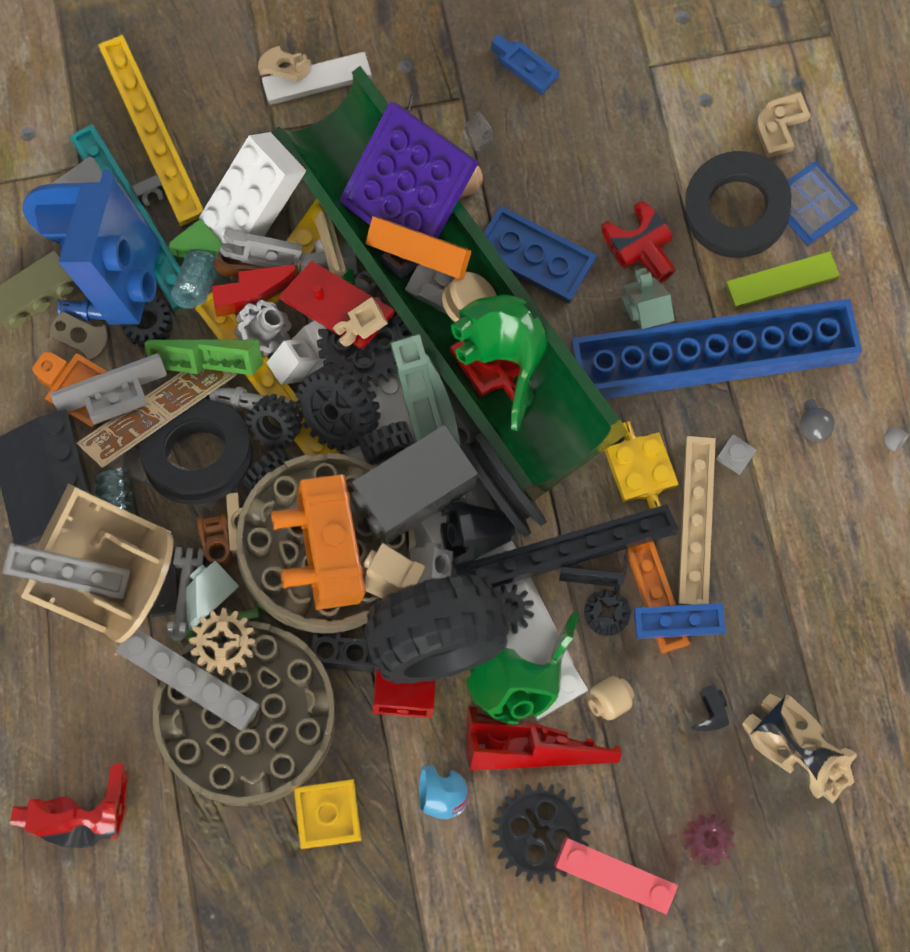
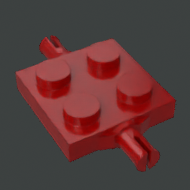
[450,341,520,401]

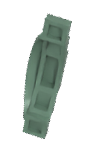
[390,334,467,512]

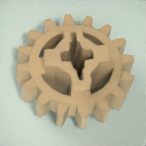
[189,608,257,676]

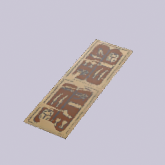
[76,369,237,468]

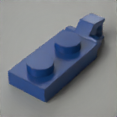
[491,34,559,95]

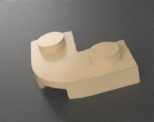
[756,92,810,158]

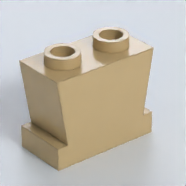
[363,543,425,598]

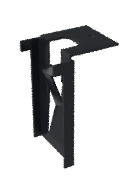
[559,547,628,593]

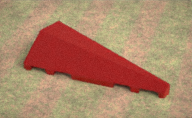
[465,706,622,771]

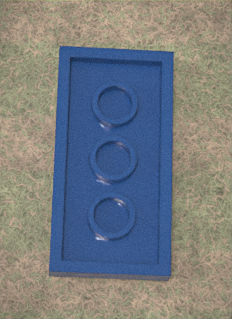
[484,205,597,304]

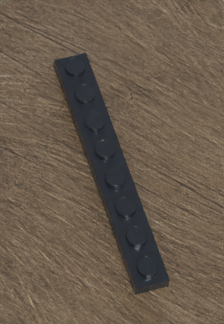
[451,504,678,588]

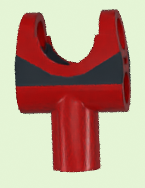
[600,201,676,284]

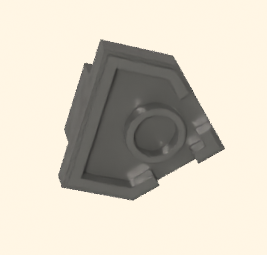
[404,265,455,316]

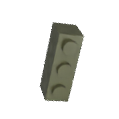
[0,250,77,331]

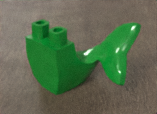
[451,295,548,431]
[466,612,579,724]

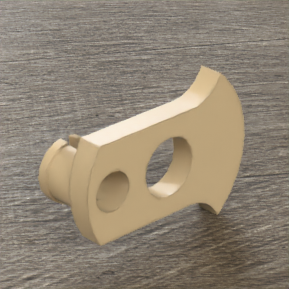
[258,46,311,82]

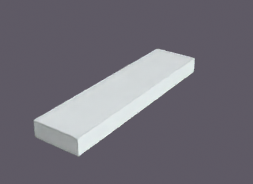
[262,52,372,105]

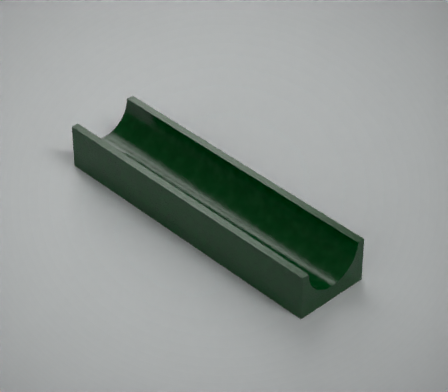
[271,66,628,501]

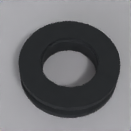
[685,151,792,258]
[139,399,253,504]
[460,432,547,537]

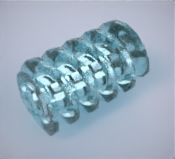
[171,250,217,309]
[94,469,134,514]

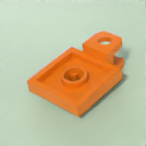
[32,352,108,430]

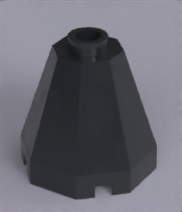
[440,502,515,566]

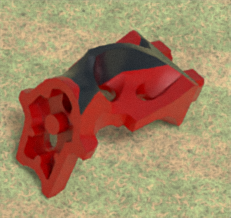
[10,763,129,848]

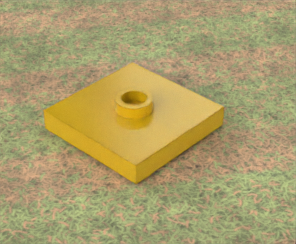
[294,779,362,849]

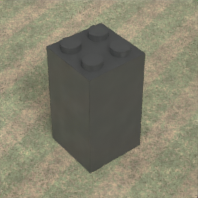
[351,425,478,545]

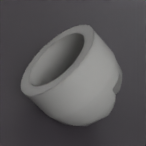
[355,271,377,295]
[884,427,909,453]

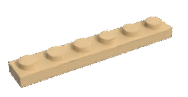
[678,436,716,605]

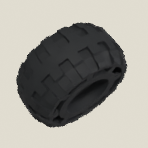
[365,574,510,684]

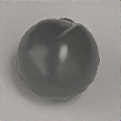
[800,399,835,442]

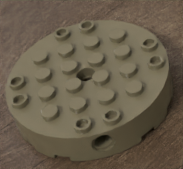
[237,453,416,633]
[153,622,337,806]

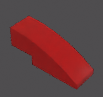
[211,264,296,317]

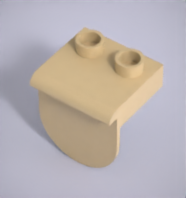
[15,484,173,643]

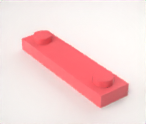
[554,837,678,914]

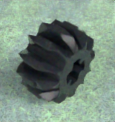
[500,584,534,635]

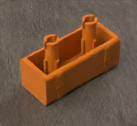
[271,475,366,610]

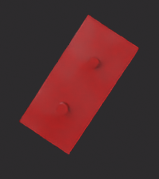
[279,260,395,350]

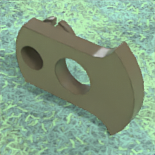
[50,312,107,361]

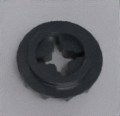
[584,589,631,636]

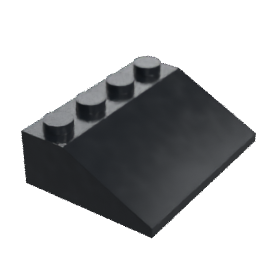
[0,409,93,546]

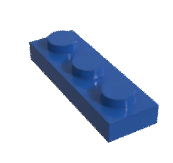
[633,603,726,639]

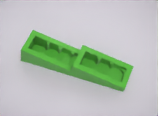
[144,339,263,375]

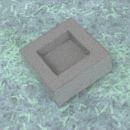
[716,435,757,475]

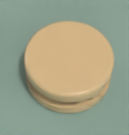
[442,272,497,322]

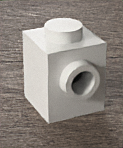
[267,338,318,385]

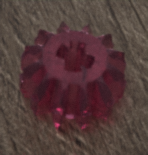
[683,814,735,866]

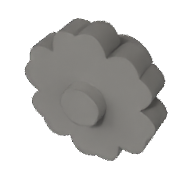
[234,300,292,357]

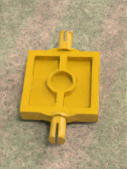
[605,421,678,509]

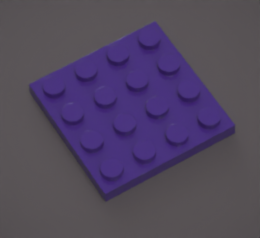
[339,102,479,238]

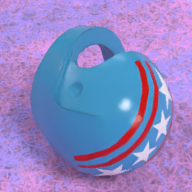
[419,764,470,820]

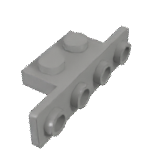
[50,354,167,425]

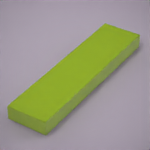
[725,251,840,310]

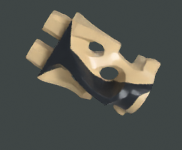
[742,694,857,804]

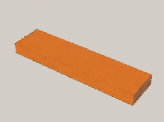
[365,216,471,279]
[624,541,690,654]

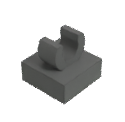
[131,174,163,206]

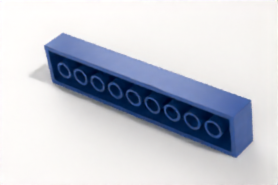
[570,299,862,399]

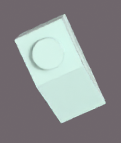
[186,561,239,631]

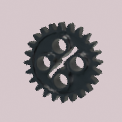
[317,302,409,387]
[491,782,590,884]

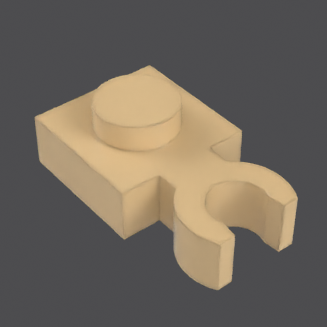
[333,297,388,347]

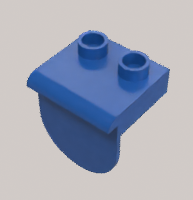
[23,169,160,324]

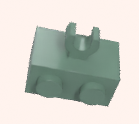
[620,268,675,329]

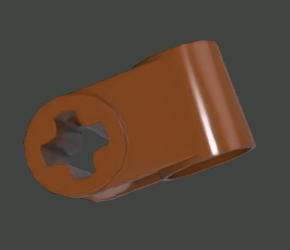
[197,512,234,570]

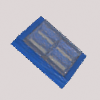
[788,161,858,246]

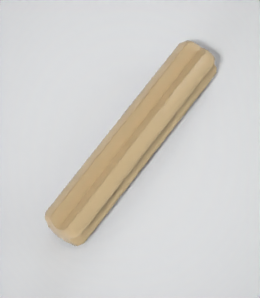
[315,211,347,278]

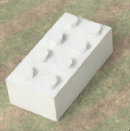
[199,132,306,249]

